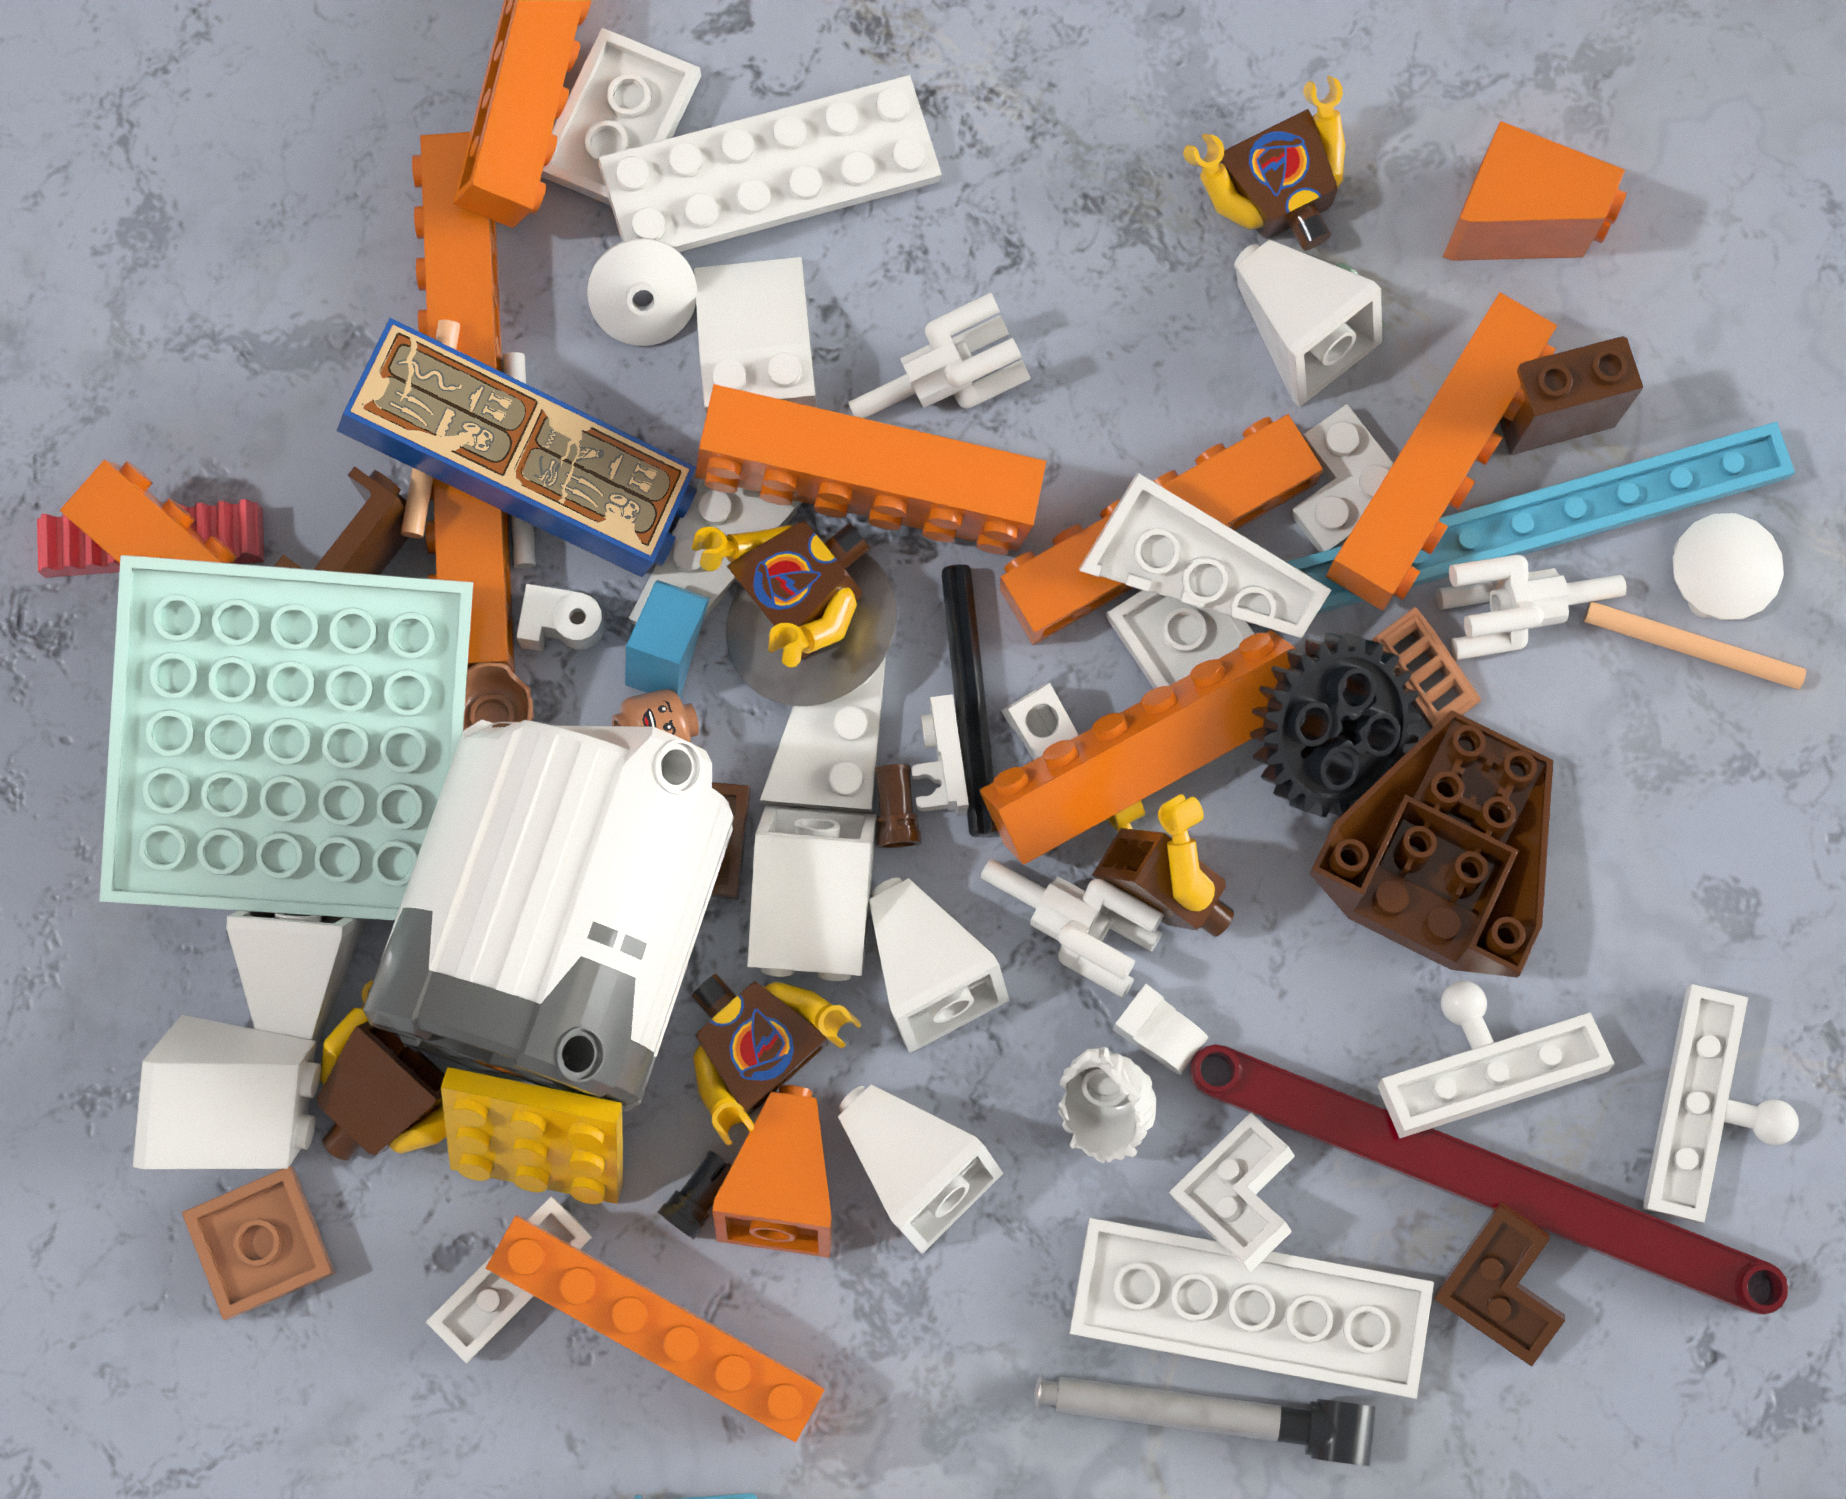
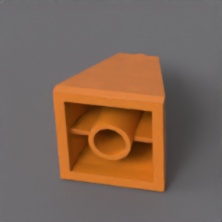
[712,1085,832,1258]

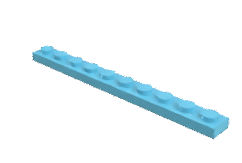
[1262,422,1795,630]

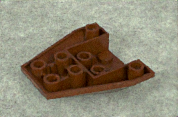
[1309,710,1554,978]

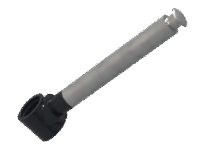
[1034,1374,1376,1466]

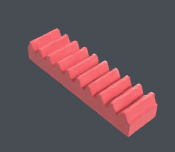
[37,499,264,578]

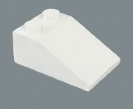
[694,257,817,415]

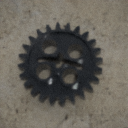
[1250,633,1421,818]

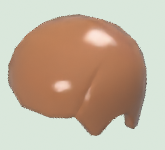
[463,662,533,731]

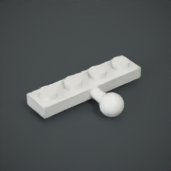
[1377,980,1615,1138]
[1642,984,1799,1223]

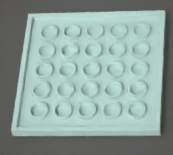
[99,555,474,920]

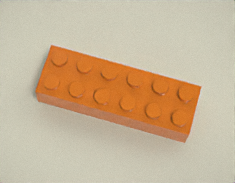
[695,384,1047,555]

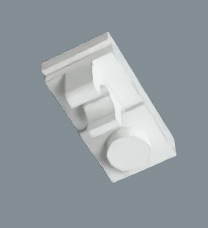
[912,694,969,816]

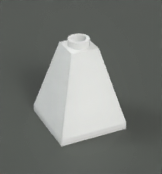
[1234,239,1382,408]
[869,878,1010,1053]
[226,910,367,1049]
[838,1084,1004,1254]

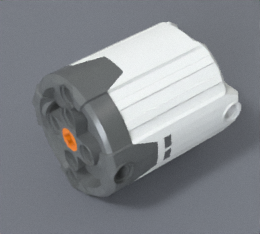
[363,719,734,1112]

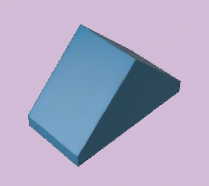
[625,580,710,698]

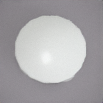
[1672,513,1783,620]

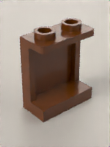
[1499,336,1644,455]
[274,466,409,575]

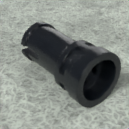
[657,1150,732,1240]

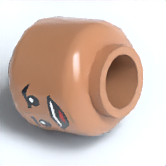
[612,689,699,743]

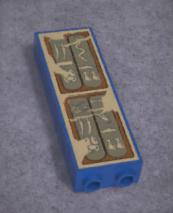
[336,318,697,577]

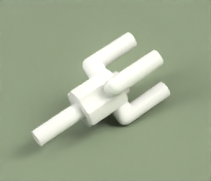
[848,292,1031,418]
[1435,555,1626,660]
[980,859,1164,998]

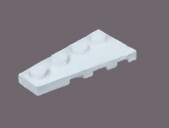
[1079,472,1331,638]
[629,479,803,625]
[760,656,886,813]

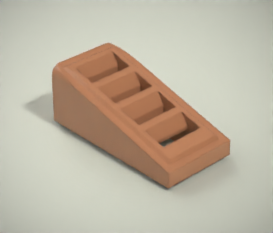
[1372,607,1481,729]

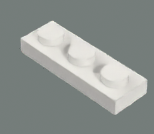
[426,1196,593,1364]

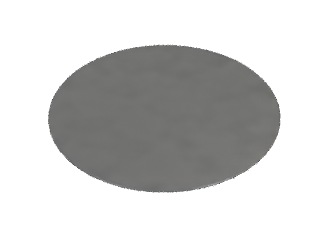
[726,539,897,706]

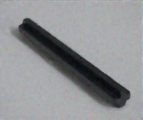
[941,564,998,837]

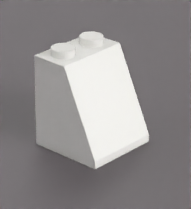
[747,805,877,981]
[133,1015,321,1169]

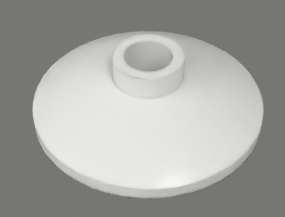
[587,238,697,346]

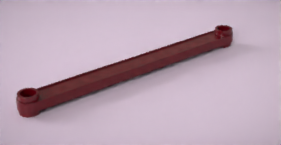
[1189,1044,1789,1315]

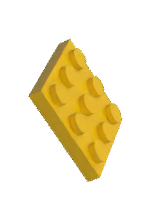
[441,1067,623,1204]

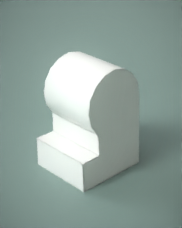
[516,584,605,652]
[1001,683,1078,760]
[1112,984,1209,1075]

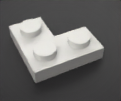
[1290,404,1394,552]
[1169,1113,1295,1272]

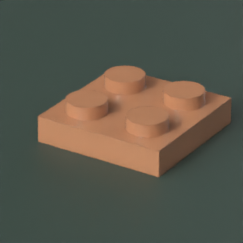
[182,1166,336,1320]

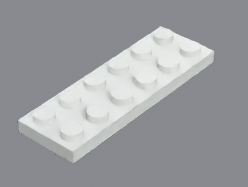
[598,75,942,252]
[1069,1218,1434,1399]

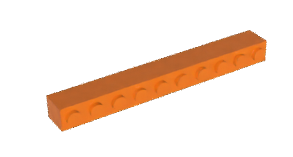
[412,132,515,673]

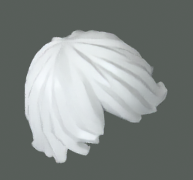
[1058,1047,1156,1163]

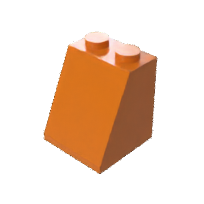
[1443,121,1627,261]

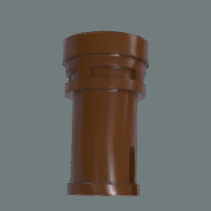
[875,764,922,848]

